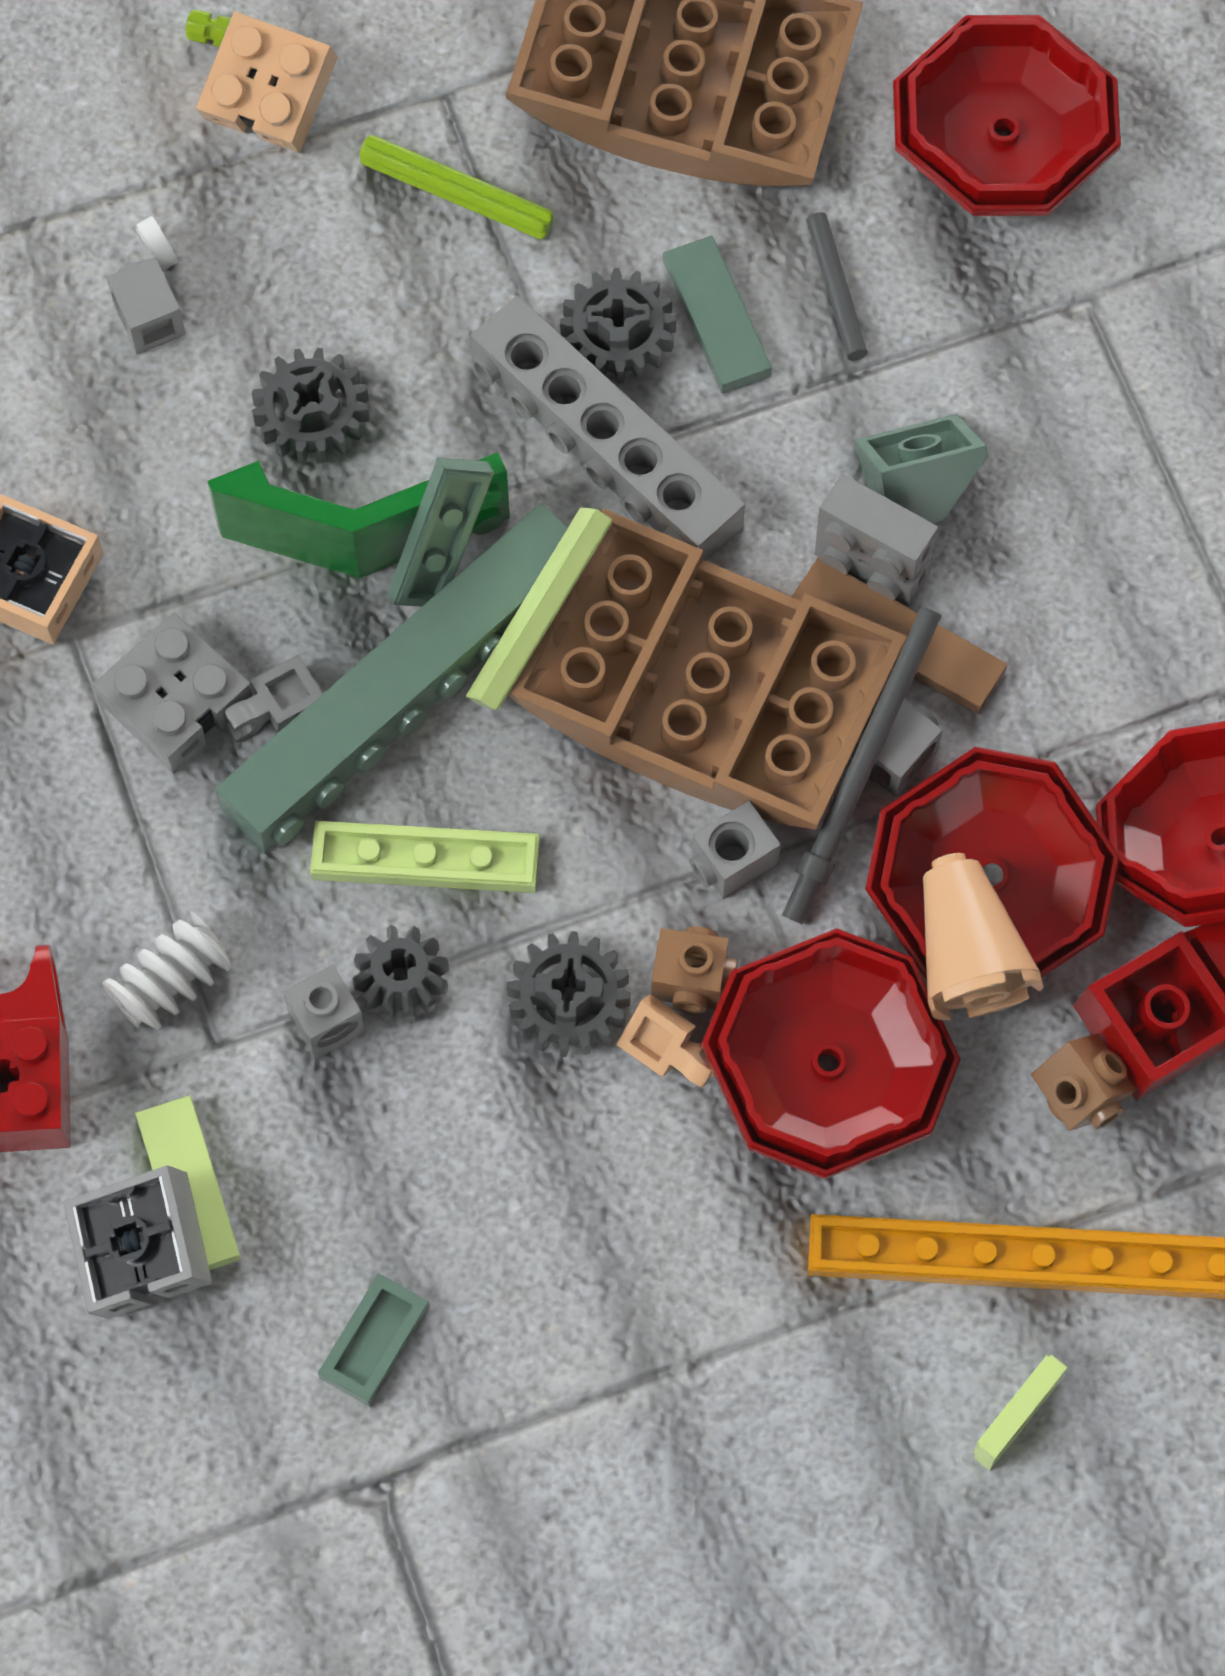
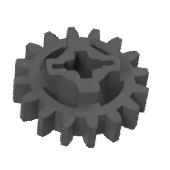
[560,268,677,384]
[252,348,370,464]
[507,931,631,1057]

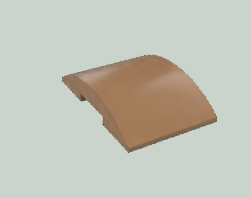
[506,0,863,186]
[508,508,907,830]

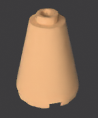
[923,853,1044,1020]

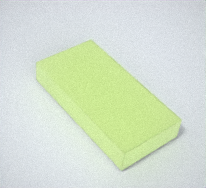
[973,1355,1067,1471]

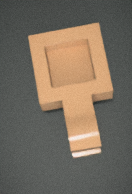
[616,994,715,1087]

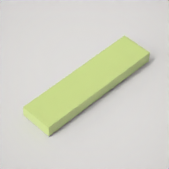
[466,508,612,710]
[310,821,540,893]

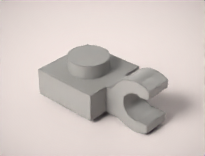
[224,655,323,743]

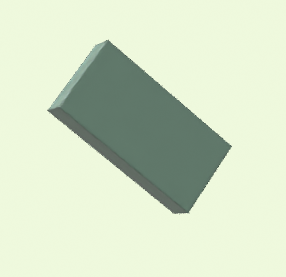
[318,1273,430,1407]

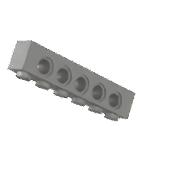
[470,295,745,561]

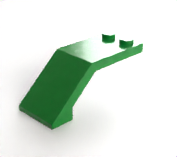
[207,452,510,578]

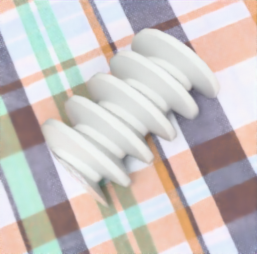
[102,911,232,1030]

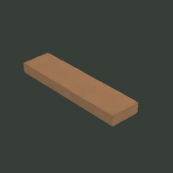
[792,558,1008,714]

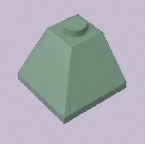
[854,414,988,523]

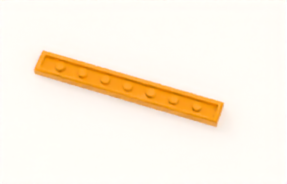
[807,1214,1225,1299]

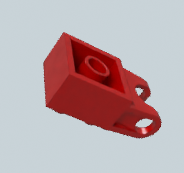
[1073,922,1225,1101]
[0,945,71,1152]

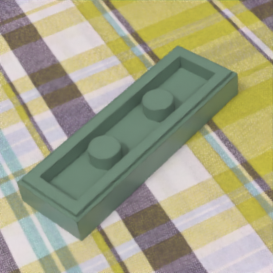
[663,235,772,394]
[387,457,494,607]

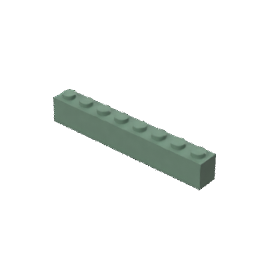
[215,503,568,854]

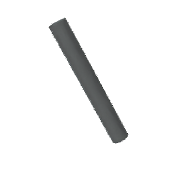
[806,212,868,361]

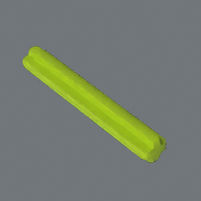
[359,135,554,239]

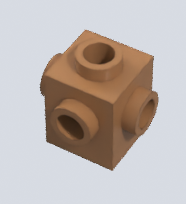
[651,926,738,1014]
[1030,1033,1137,1131]

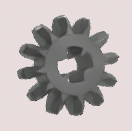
[352,924,449,1023]

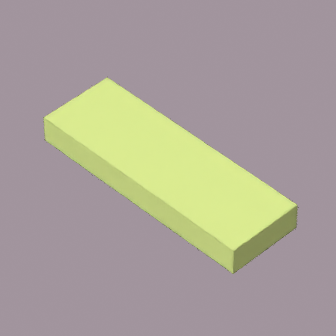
[135,1095,242,1270]

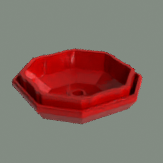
[893,15,1121,216]
[1095,721,1225,927]
[865,746,1120,980]
[701,928,961,1179]

